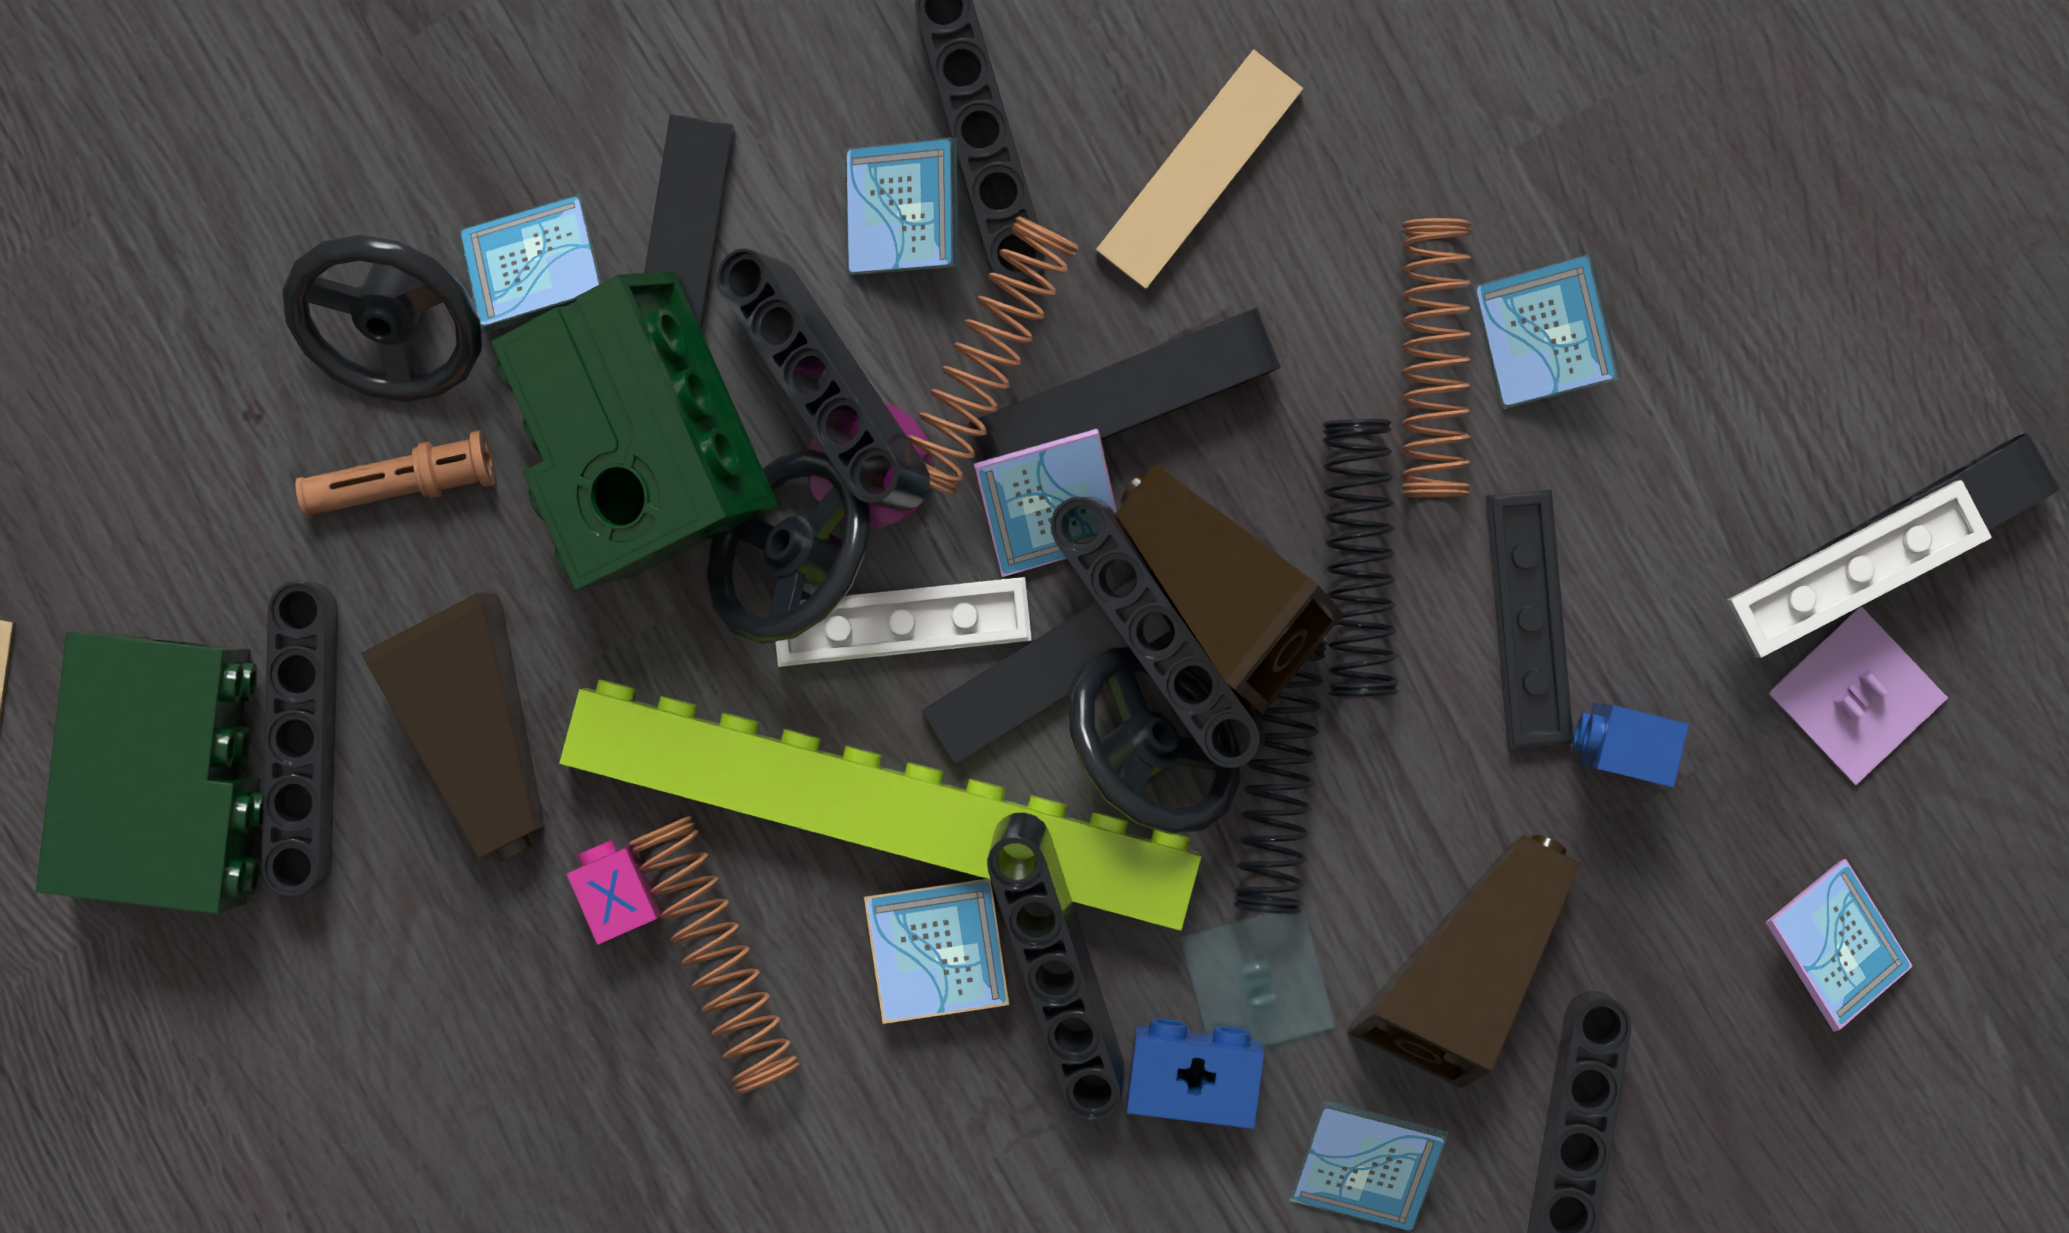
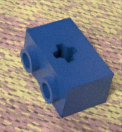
[1572,702,1689,788]
[1126,1018,1264,1129]

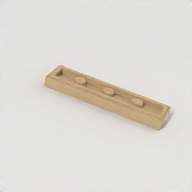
[1096,49,1304,291]

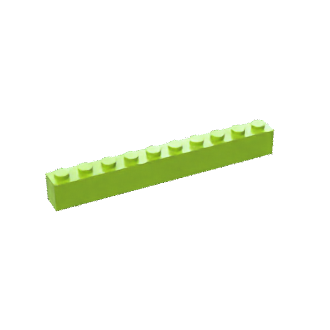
[559,679,1201,931]

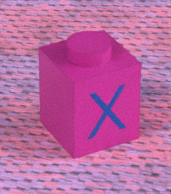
[567,840,662,945]

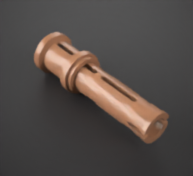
[295,430,495,518]

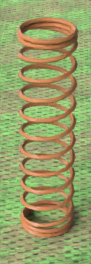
[907,216,1079,495]
[1401,218,1472,497]
[628,816,800,1094]

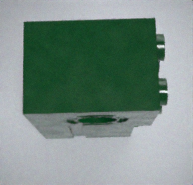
[491,271,779,591]
[35,631,263,914]

